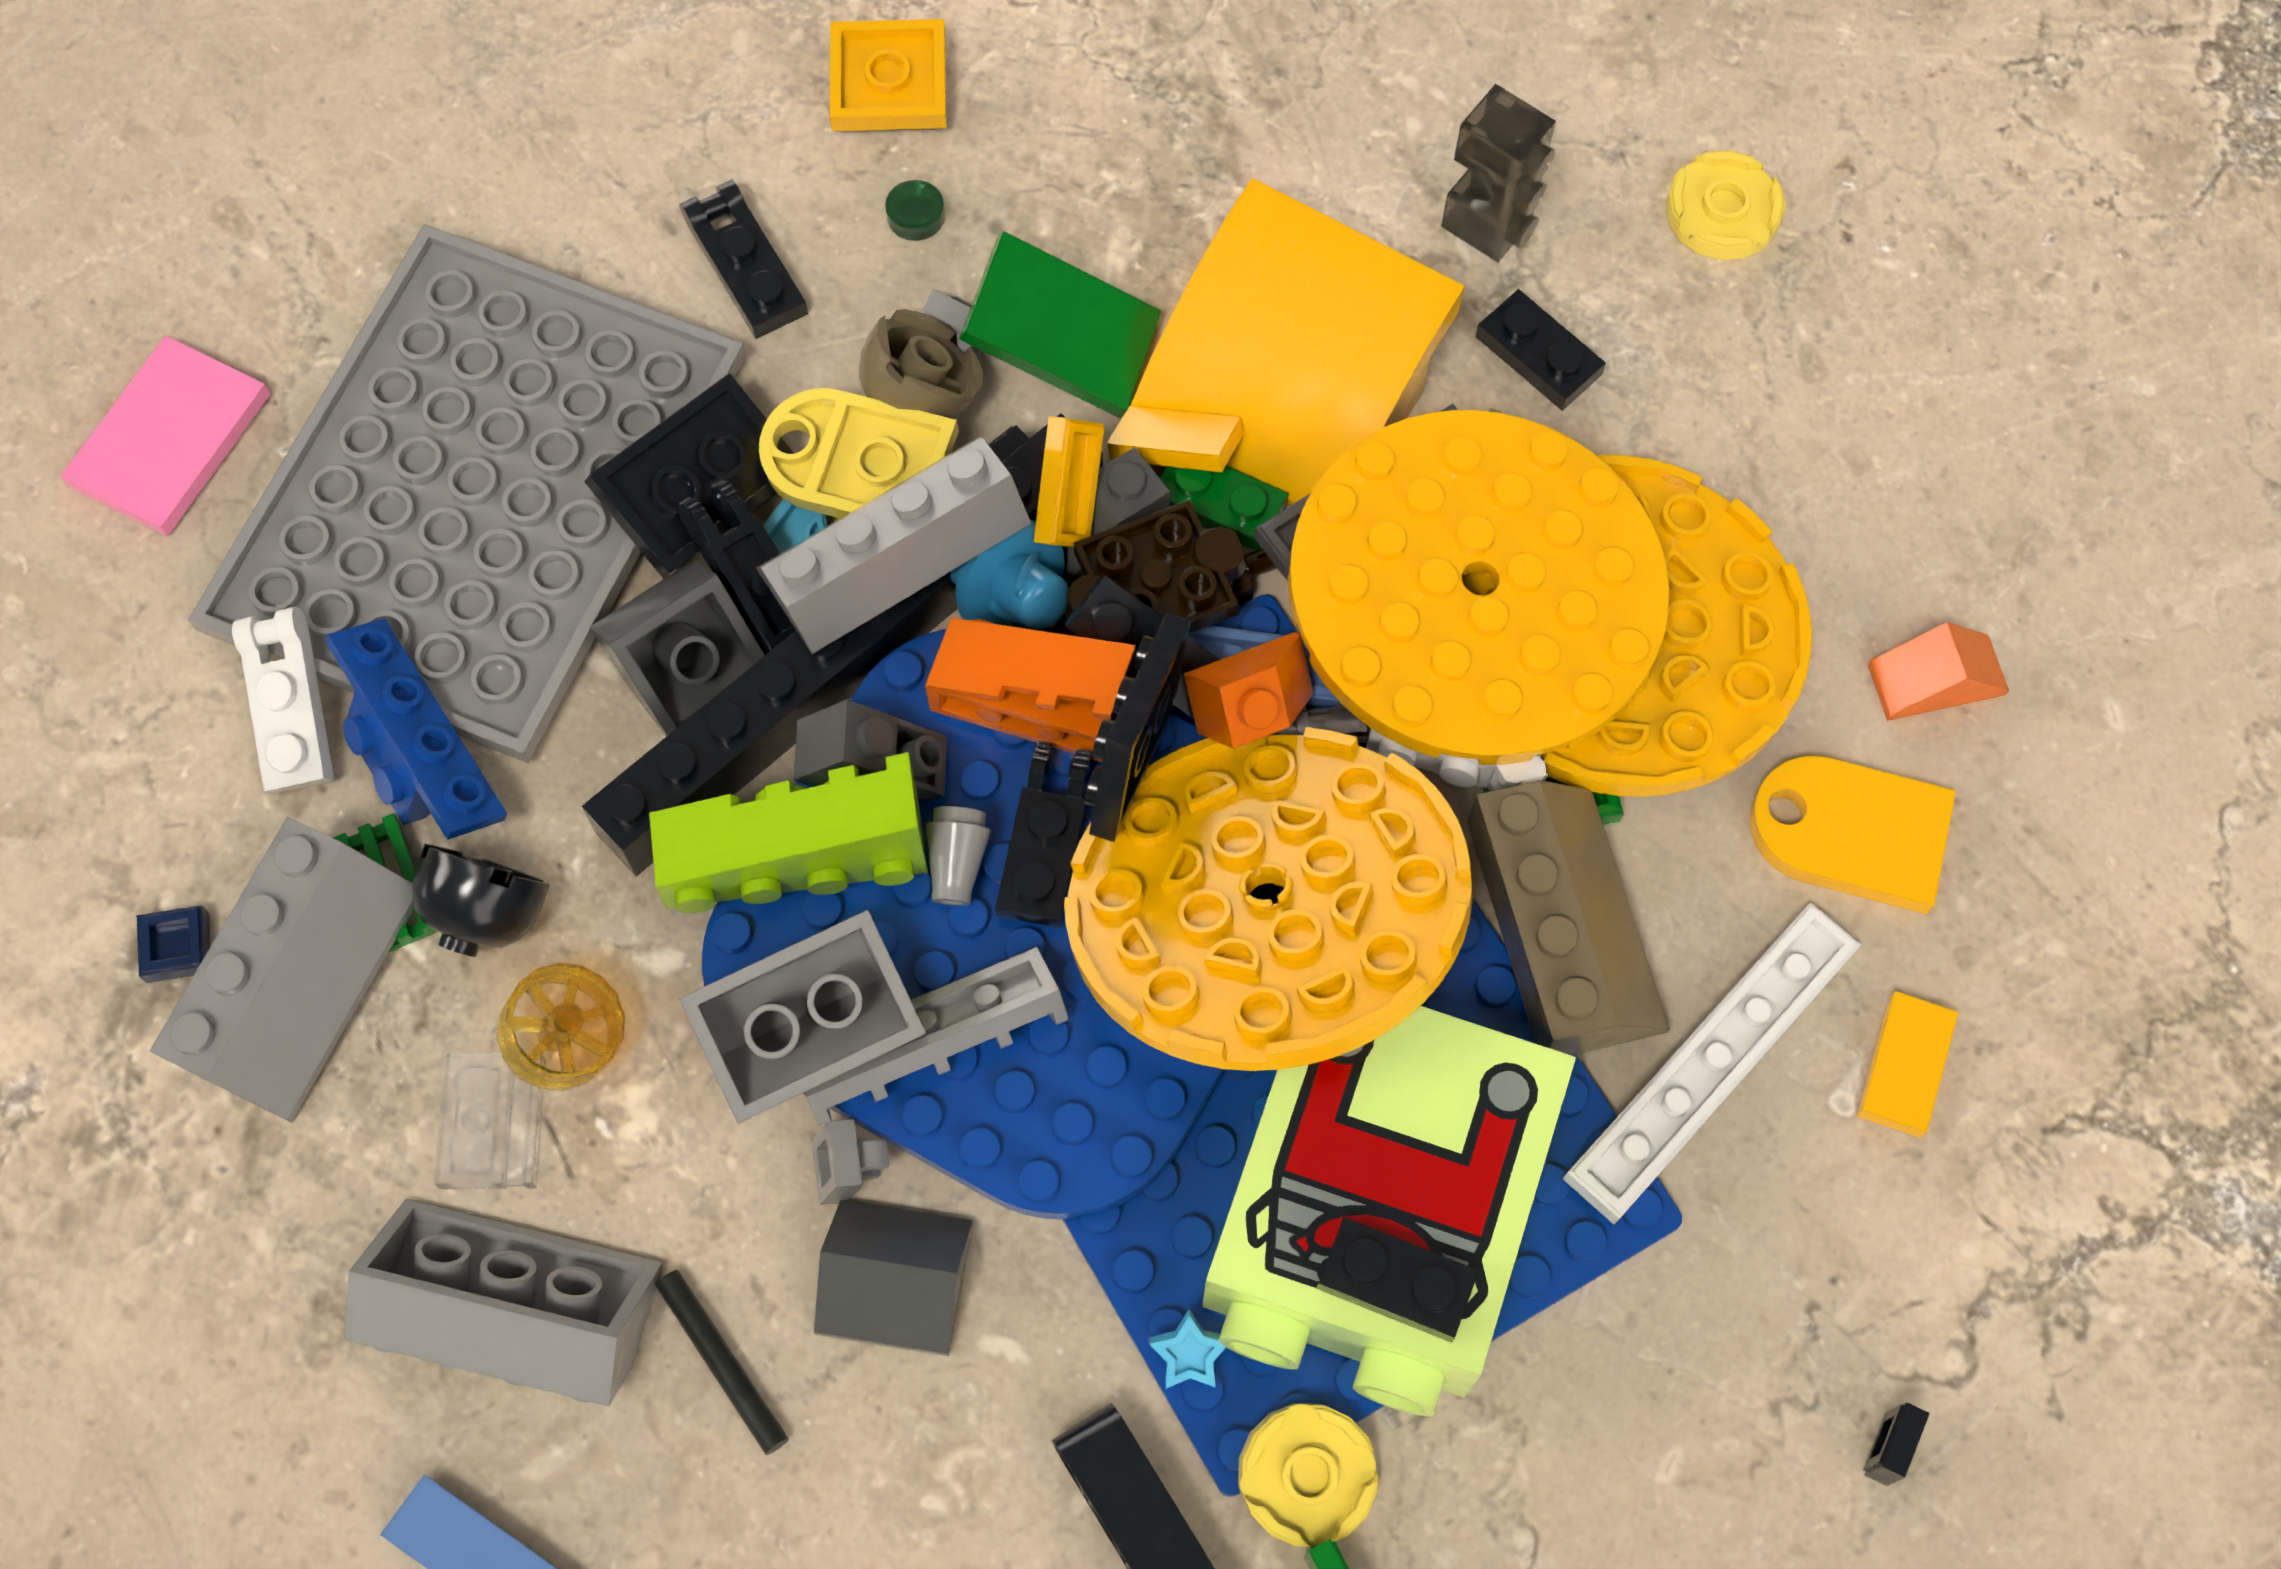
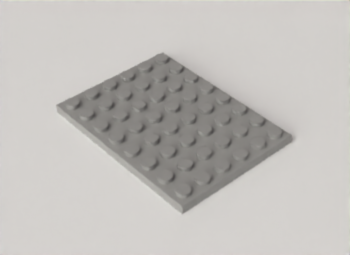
[188,224,746,763]

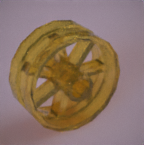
[496,963,625,1091]

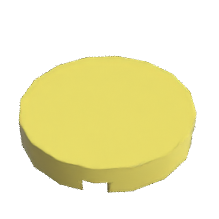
[1665,151,1786,260]
[1238,1403,1378,1547]

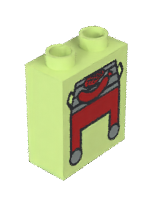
[1202,1006,1576,1416]

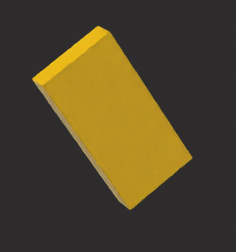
[1107,406,1244,472]
[1033,416,1104,547]
[1857,991,1959,1138]

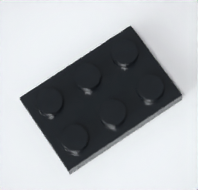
[584,373,794,579]
[1084,613,1191,842]

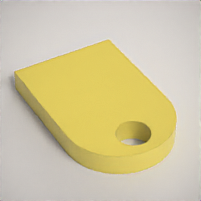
[759,388,959,518]

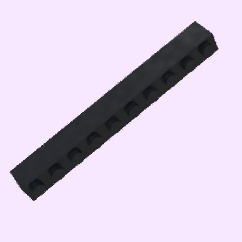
[582,413,1103,877]

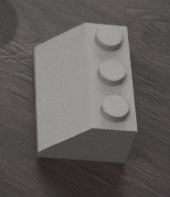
[679,910,926,1124]

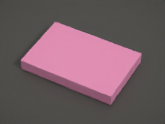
[60,335,271,537]

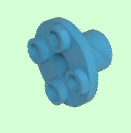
[950,519,1069,630]

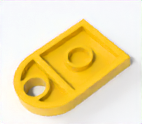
[1750,756,1956,914]

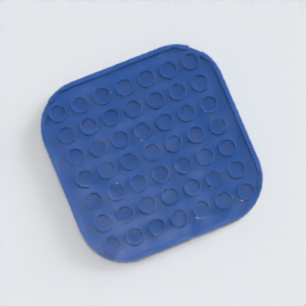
[702,629,1284,1219]

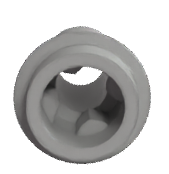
[926,806,991,906]

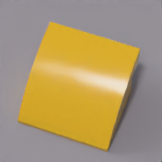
[1130,178,1465,506]

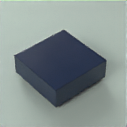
[136,905,211,983]

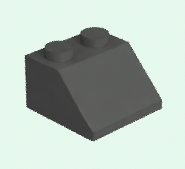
[590,559,765,737]

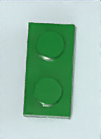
[1160,466,1289,550]

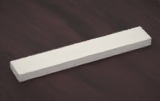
[1563,902,1861,1224]

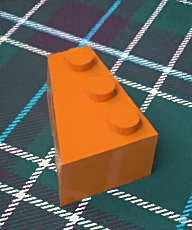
[925,617,1136,762]

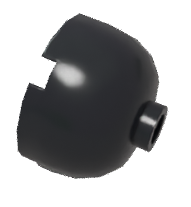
[412,843,550,957]

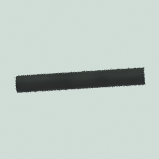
[655,1270,789,1455]

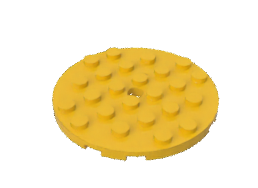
[1287,410,1669,765]
[1462,454,1812,797]
[1064,727,1472,1071]

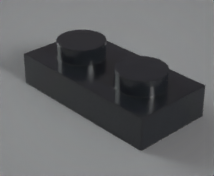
[1475,289,1606,411]
[1317,1217,1479,1343]

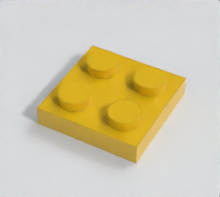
[829,19,947,131]

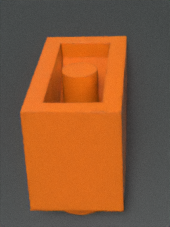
[1184,632,1314,749]

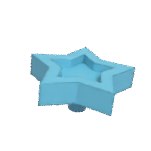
[1149,1309,1226,1388]

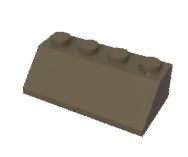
[1467,780,1670,1056]

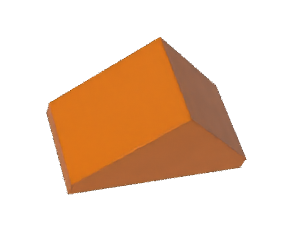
[1868,622,2009,721]

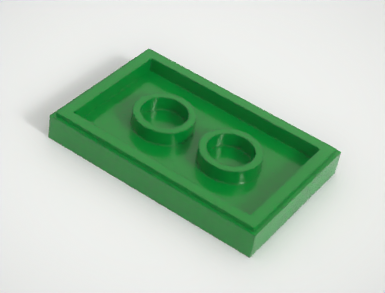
[959,231,1161,418]

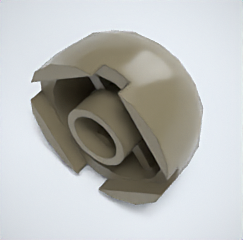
[859,309,984,419]

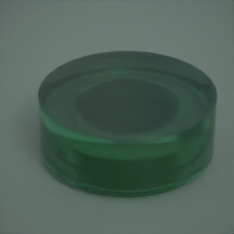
[885,180,945,241]

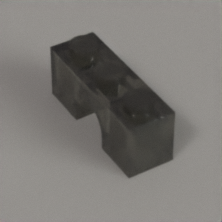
[1441,83,1556,263]

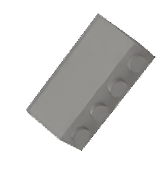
[757,437,1031,654]
[150,817,415,1123]
[344,1198,662,1406]

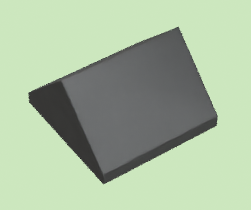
[814,1200,973,1356]

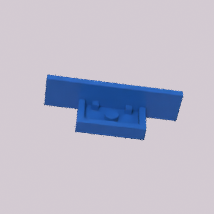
[325,618,507,840]

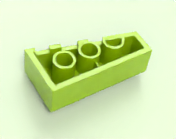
[649,752,928,913]

